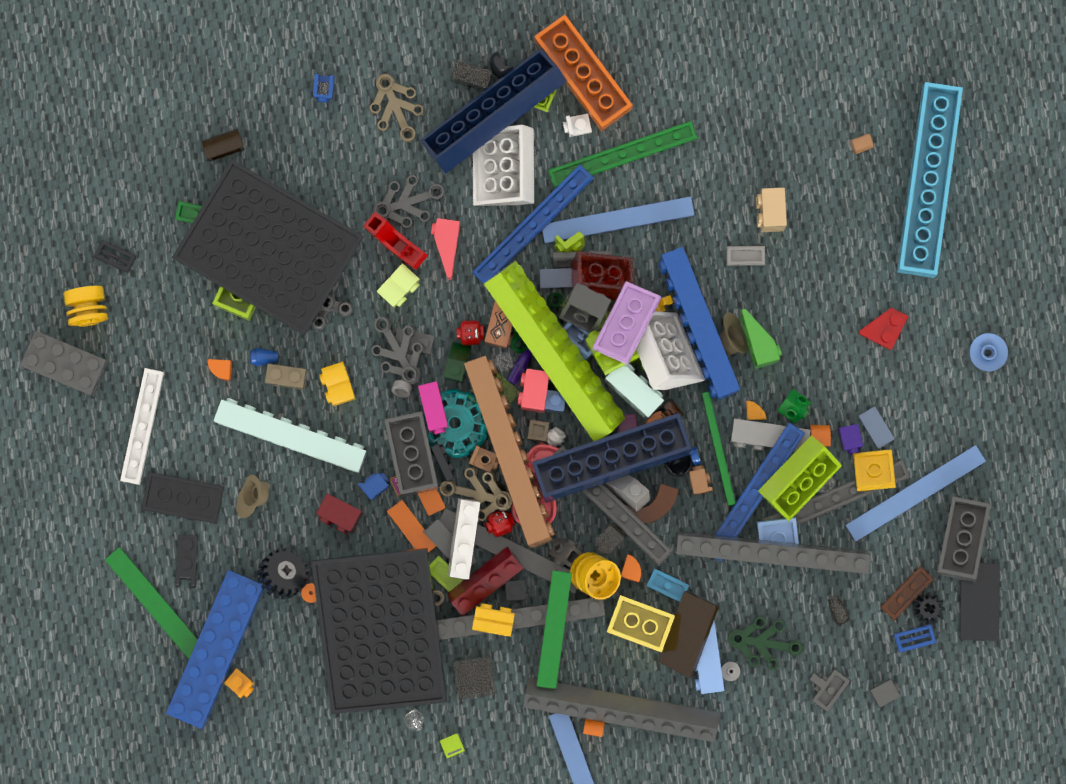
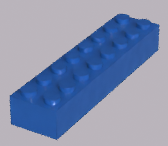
[658,247,740,401]
[166,570,264,729]

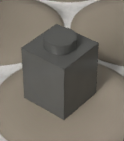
[869,679,901,708]

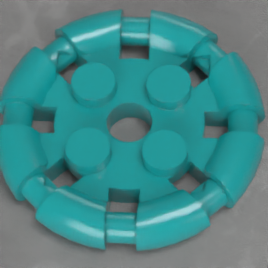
[421,389,488,458]

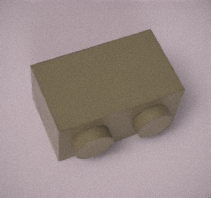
[265,364,307,390]

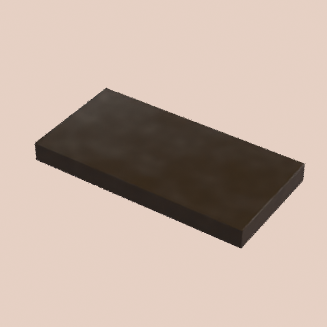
[658,591,719,678]

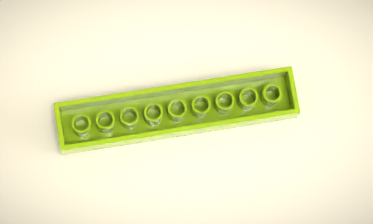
[484,261,625,441]

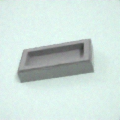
[726,246,765,266]

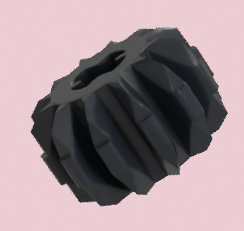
[912,592,945,625]

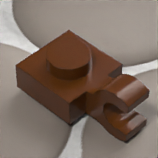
[661,400,684,418]

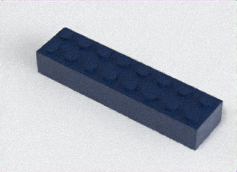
[420,48,567,174]
[532,413,692,503]

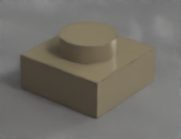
[527,420,549,442]

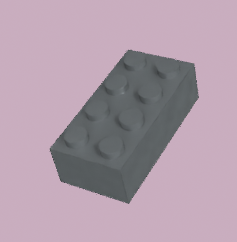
[20,331,109,397]
[384,411,439,497]
[937,497,991,583]

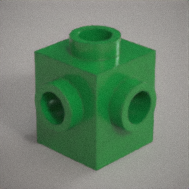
[777,389,812,424]

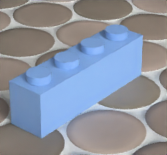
[695,622,724,694]

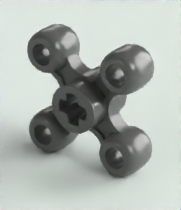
[312,280,353,331]

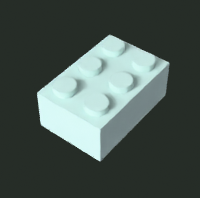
[605,364,664,420]

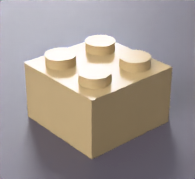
[756,188,787,232]

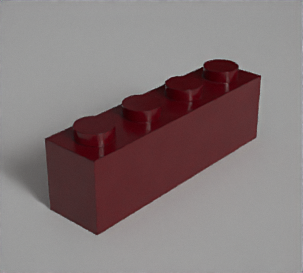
[447,546,523,616]

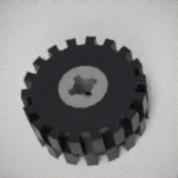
[257,547,309,600]

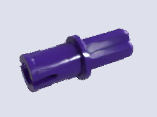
[507,348,533,385]

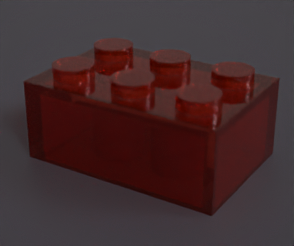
[571,251,634,301]

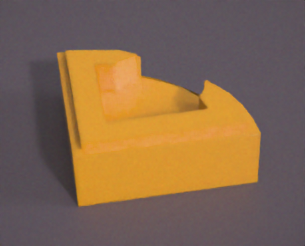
[746,401,766,420]

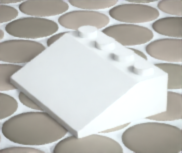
[473,125,534,206]
[636,312,705,390]

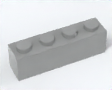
[730,418,811,455]

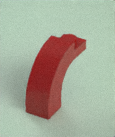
[363,212,428,270]

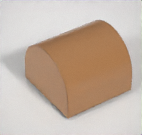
[850,134,874,155]

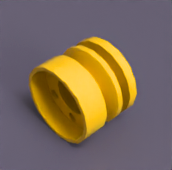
[63,286,108,327]
[570,552,621,600]

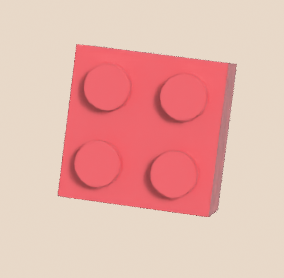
[518,369,549,413]

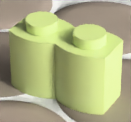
[377,263,420,308]

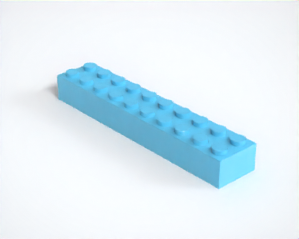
[896,82,963,278]

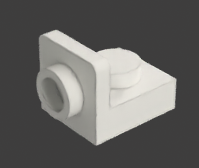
[563,114,592,137]

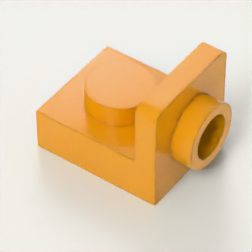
[224,668,255,698]

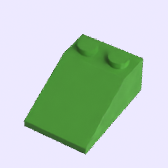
[739,309,782,369]

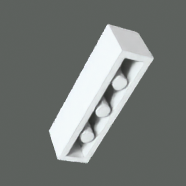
[447,498,480,579]

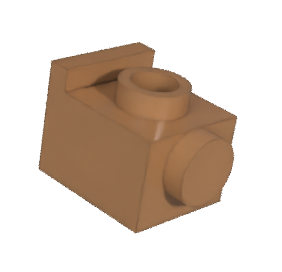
[469,446,499,472]
[688,465,713,495]

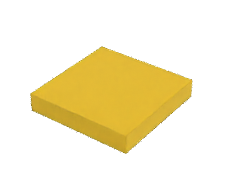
[853,450,896,491]

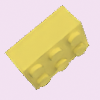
[607,595,675,652]

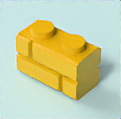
[472,603,515,637]

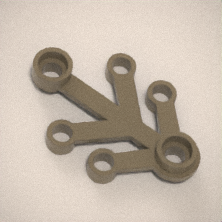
[370,74,424,143]
[440,467,513,521]

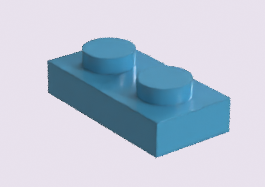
[646,568,689,602]

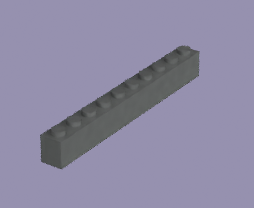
[674,531,871,574]
[437,598,605,640]
[523,677,720,742]

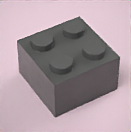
[558,283,611,333]

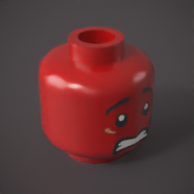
[456,320,484,346]
[485,510,515,537]

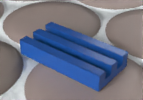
[894,624,936,653]

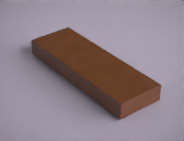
[880,566,934,621]

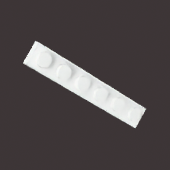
[120,368,164,485]

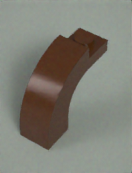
[625,484,679,524]

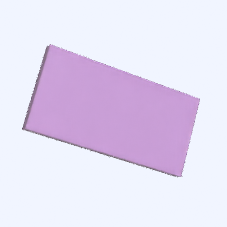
[592,281,661,365]

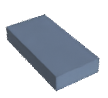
[540,268,578,289]
[858,406,894,449]

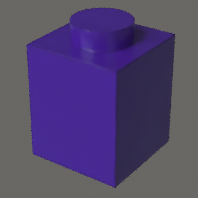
[837,424,863,454]

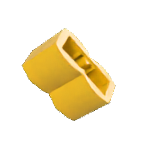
[319,362,356,406]

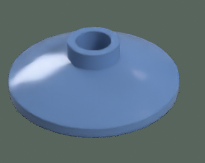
[969,333,1008,372]

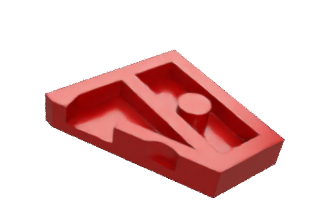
[858,308,908,350]

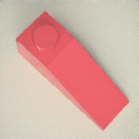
[431,218,460,280]

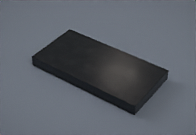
[141,472,225,524]
[959,563,1000,641]

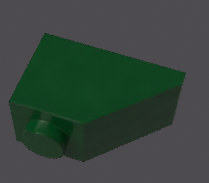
[443,342,472,383]

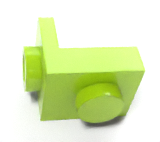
[554,231,585,252]

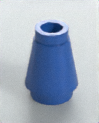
[250,347,278,367]

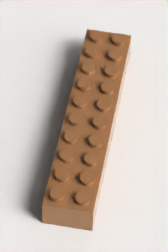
[464,356,555,548]

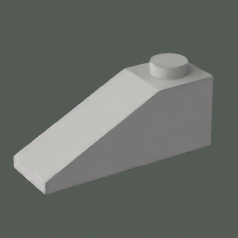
[603,475,650,513]

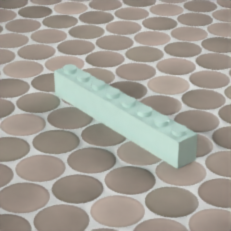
[214,398,367,473]

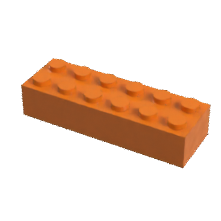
[534,15,633,132]

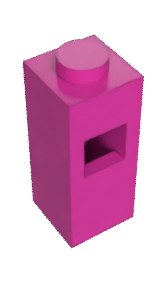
[418,381,449,435]

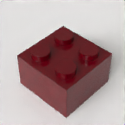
[316,493,363,535]

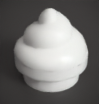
[547,427,566,446]

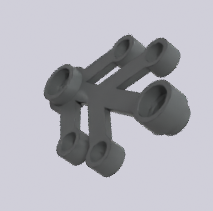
[373,175,444,229]
[371,317,425,384]

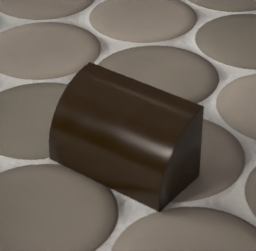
[202,129,245,162]

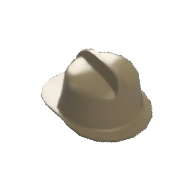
[719,312,748,356]
[236,475,270,518]

